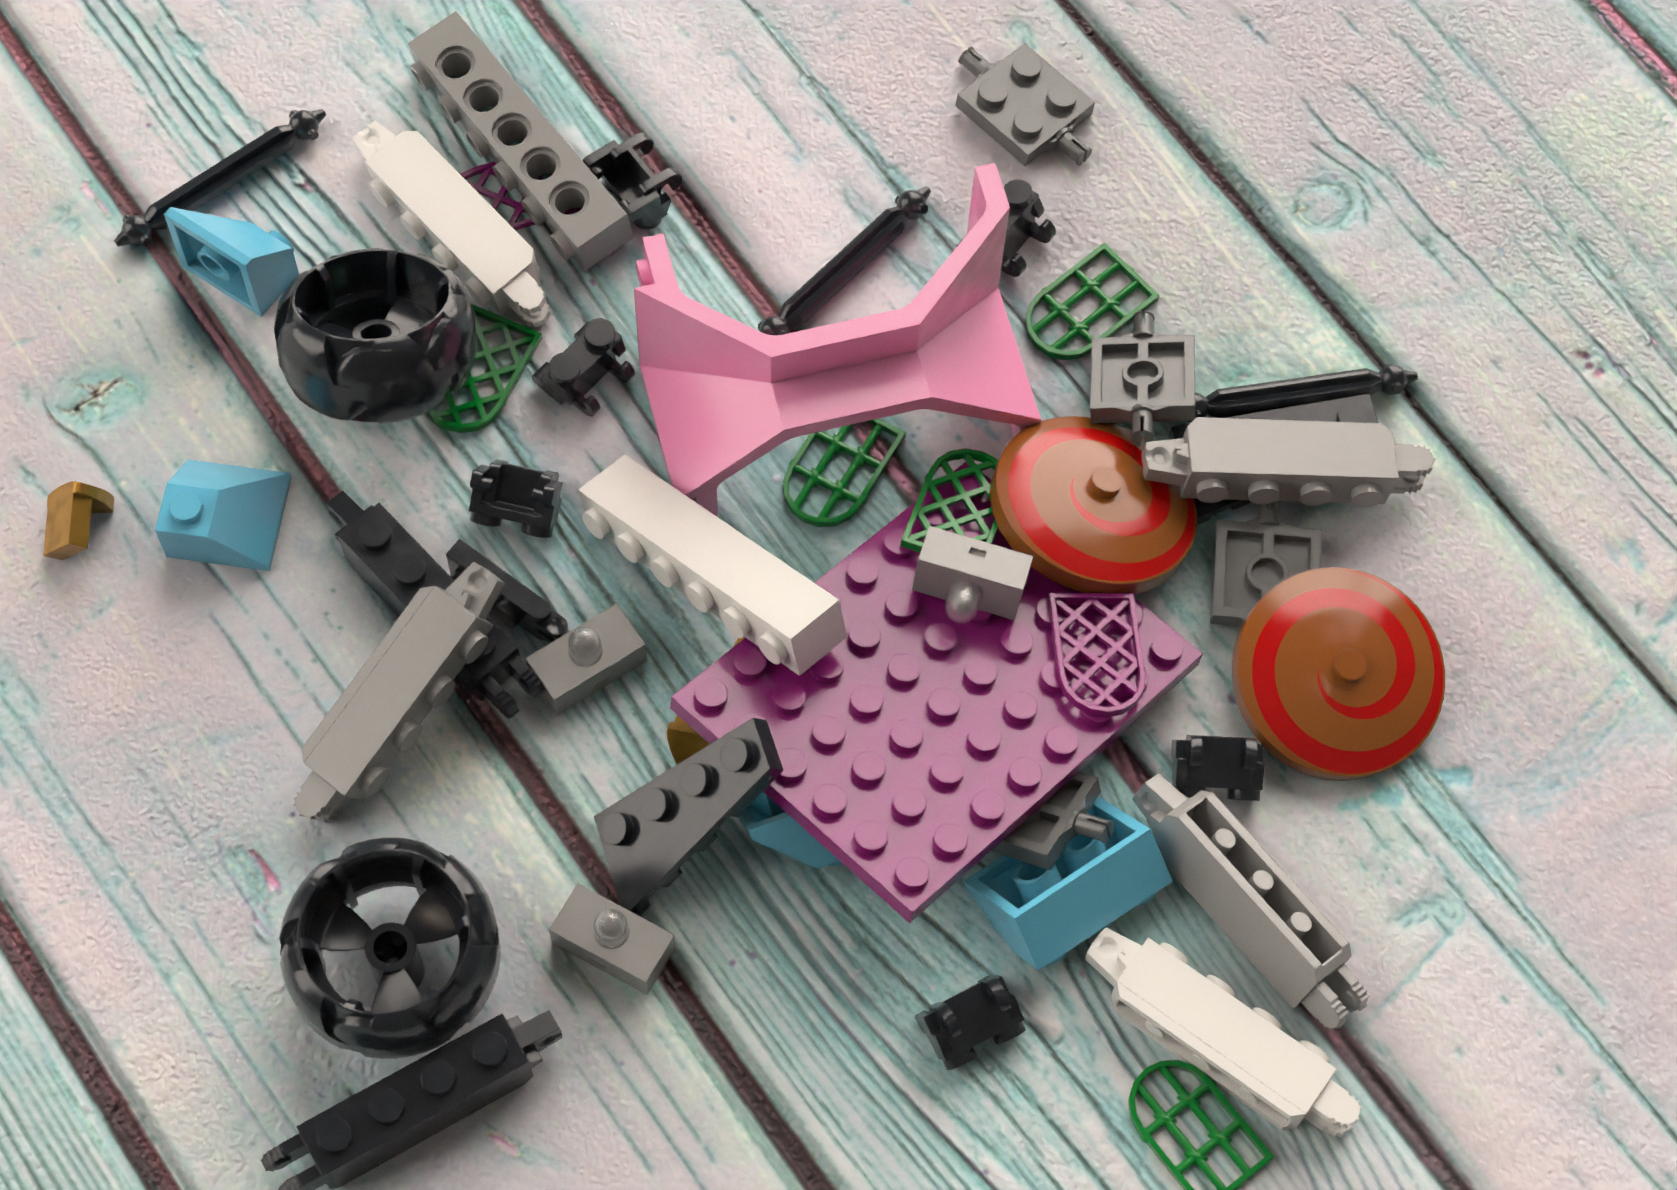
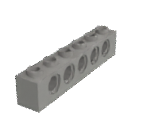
[408,11,633,271]

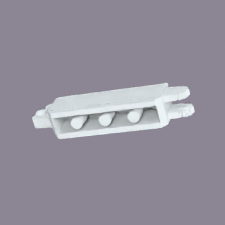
[352,120,551,329]
[1085,927,1362,1138]

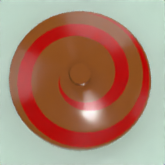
[990,416,1197,595]
[1232,567,1445,781]

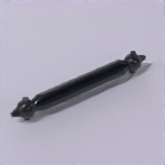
[114,109,326,247]
[758,187,931,336]
[1187,364,1418,423]

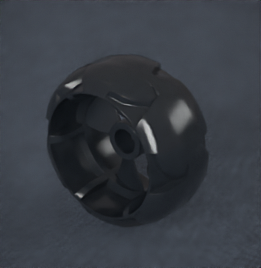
[274,248,477,424]
[279,837,501,1059]

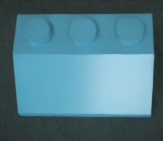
[964,796,1173,971]

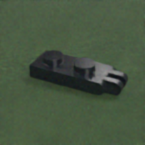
[446,539,569,644]

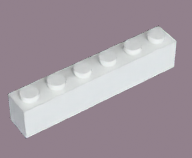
[578,454,847,676]

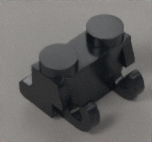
[583,132,683,230]
[956,179,1056,277]
[532,318,635,417]
[469,459,563,538]
[1171,735,1265,801]
[915,975,1026,1070]

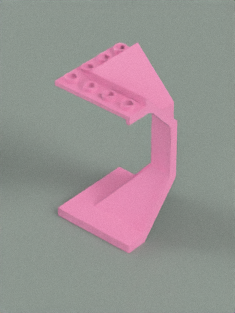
[634,163,1041,516]

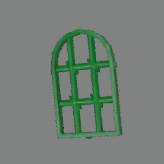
[1025,242,1160,360]
[783,418,906,527]
[1128,1060,1274,1190]

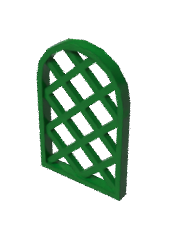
[428,304,542,433]
[900,448,998,553]

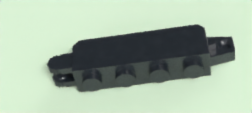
[326,491,546,719]
[260,1010,562,1190]

